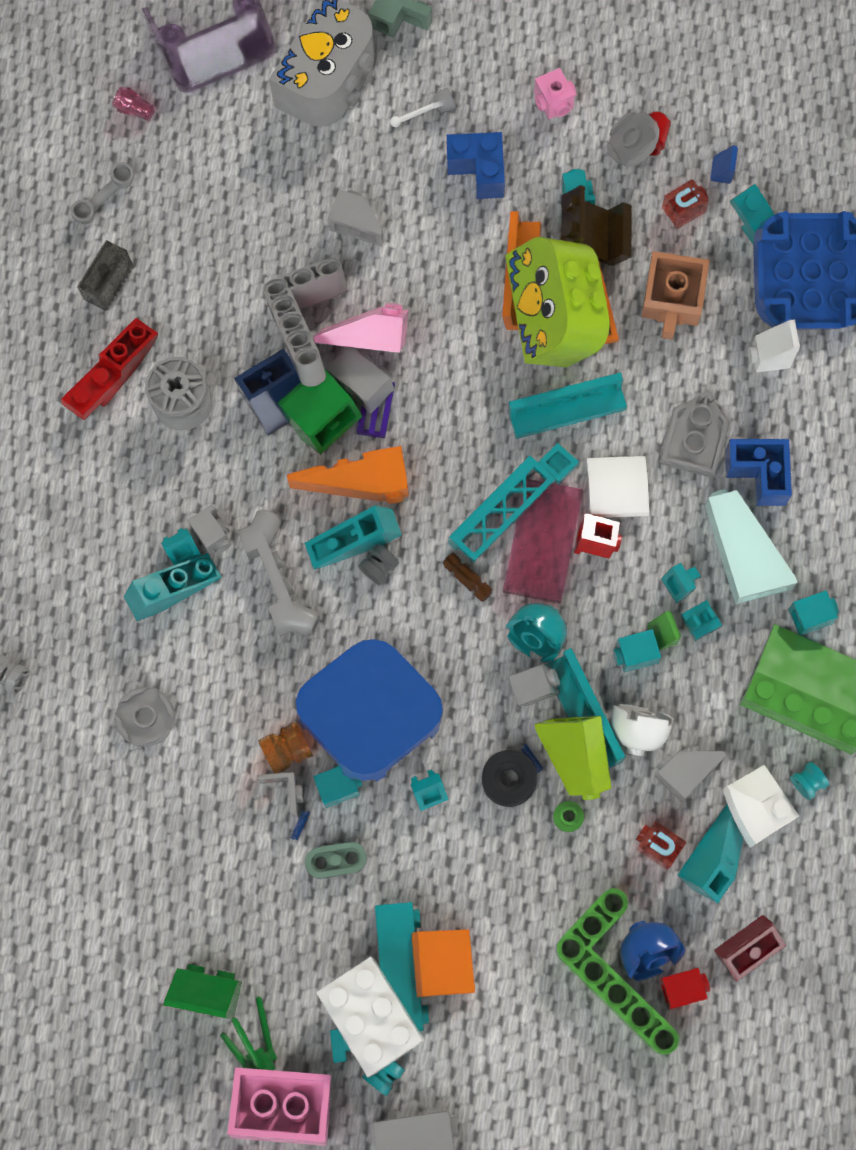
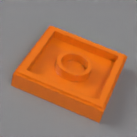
[411,929,475,997]

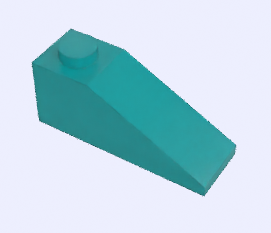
[305,505,402,569]

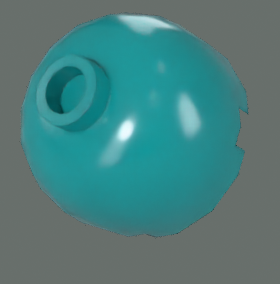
[506,603,567,662]

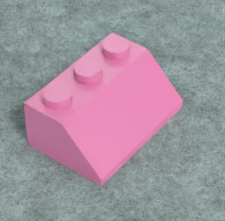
[227,1067,331,1146]

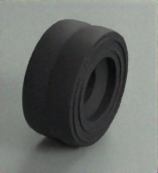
[482,750,537,807]

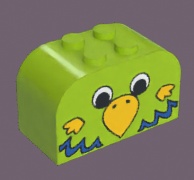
[505,237,610,368]

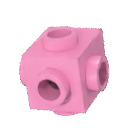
[534,68,577,119]

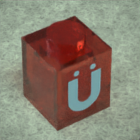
[662,179,709,229]
[635,821,687,871]

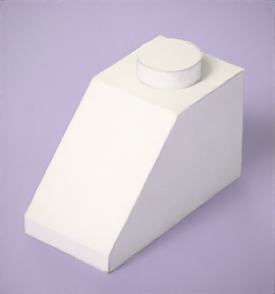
[748,320,800,373]

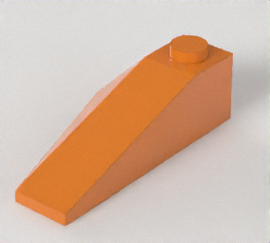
[287,446,409,504]

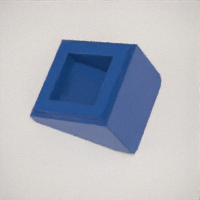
[710,145,738,184]

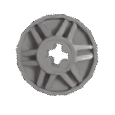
[145,357,212,431]

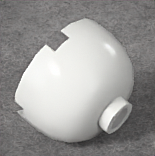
[611,704,674,756]

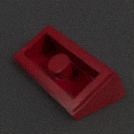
[714,915,786,982]

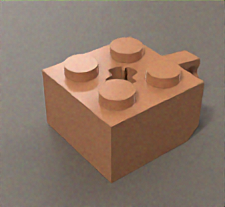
[641,251,710,340]

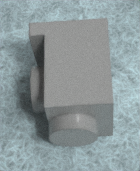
[188,504,231,555]

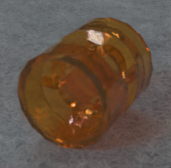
[258,721,313,774]

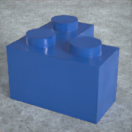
[446,132,505,199]
[725,439,792,506]

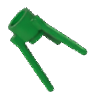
[220,996,277,1070]

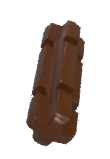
[443,553,492,602]

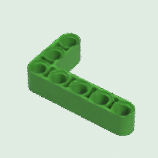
[555,888,679,1055]

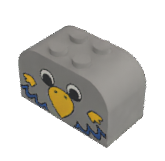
[269,0,375,127]

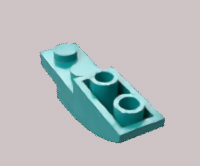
[729,184,775,244]

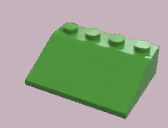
[739,624,856,755]

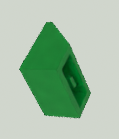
[277,368,363,455]

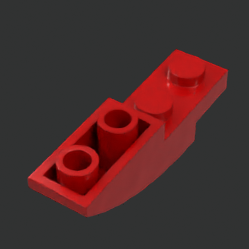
[61,318,158,420]

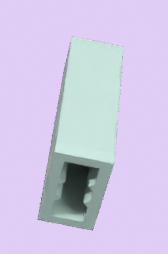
[705,489,797,604]

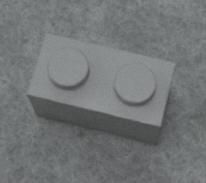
[325,347,394,414]

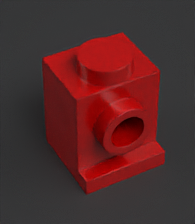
[574,514,622,559]

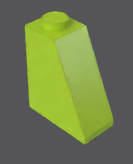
[534,716,612,800]

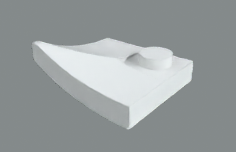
[723,765,799,848]

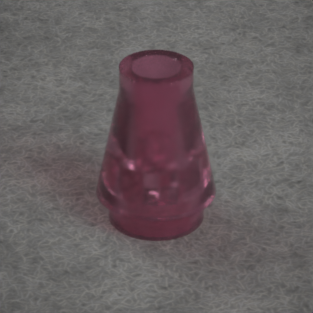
[112,86,156,121]

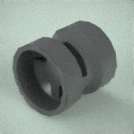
[358,544,400,585]

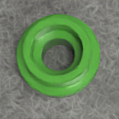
[553,801,584,832]

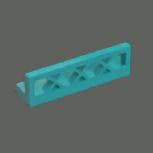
[508,372,627,439]
[448,455,555,563]
[545,648,626,769]

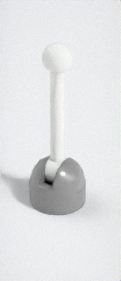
[390,88,456,127]

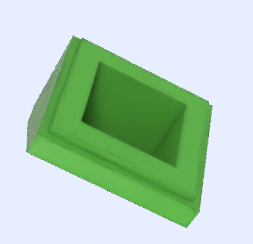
[647,611,681,651]

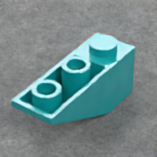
[123,553,222,621]
[677,804,744,904]

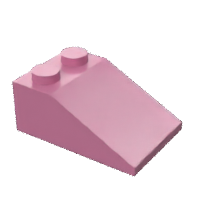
[313,303,409,353]

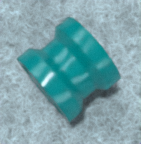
[790,762,829,801]

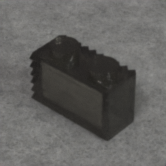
[77,240,134,311]

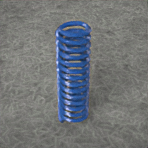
[521,744,543,773]
[290,811,310,840]

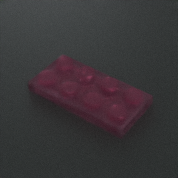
[503,479,583,604]

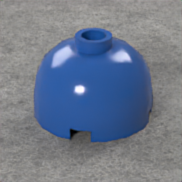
[620,921,686,981]

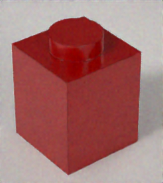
[659,968,710,1010]

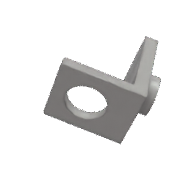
[257,772,304,818]

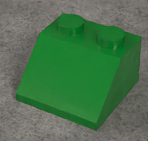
[163,964,242,1019]

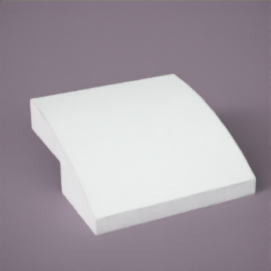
[587,456,650,518]

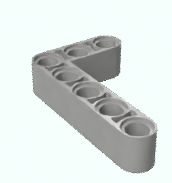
[263,258,347,387]

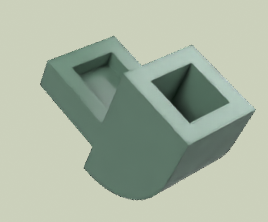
[368,0,432,38]

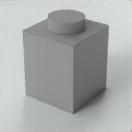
[509,664,560,706]

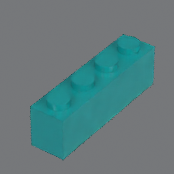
[375,902,429,1032]

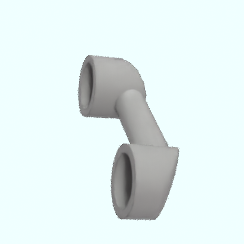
[71,162,133,224]

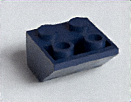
[234,348,301,436]

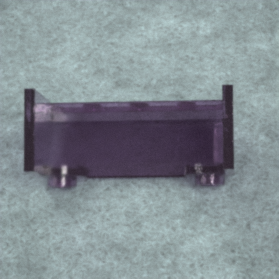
[142,0,276,93]

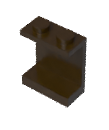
[561,185,632,266]

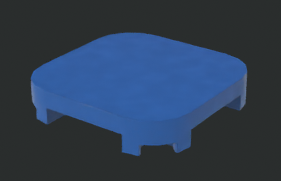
[753,211,856,330]
[296,639,443,782]

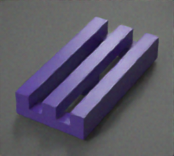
[357,382,395,439]

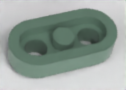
[305,842,367,879]

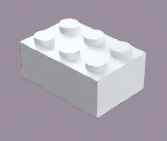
[316,957,425,1077]

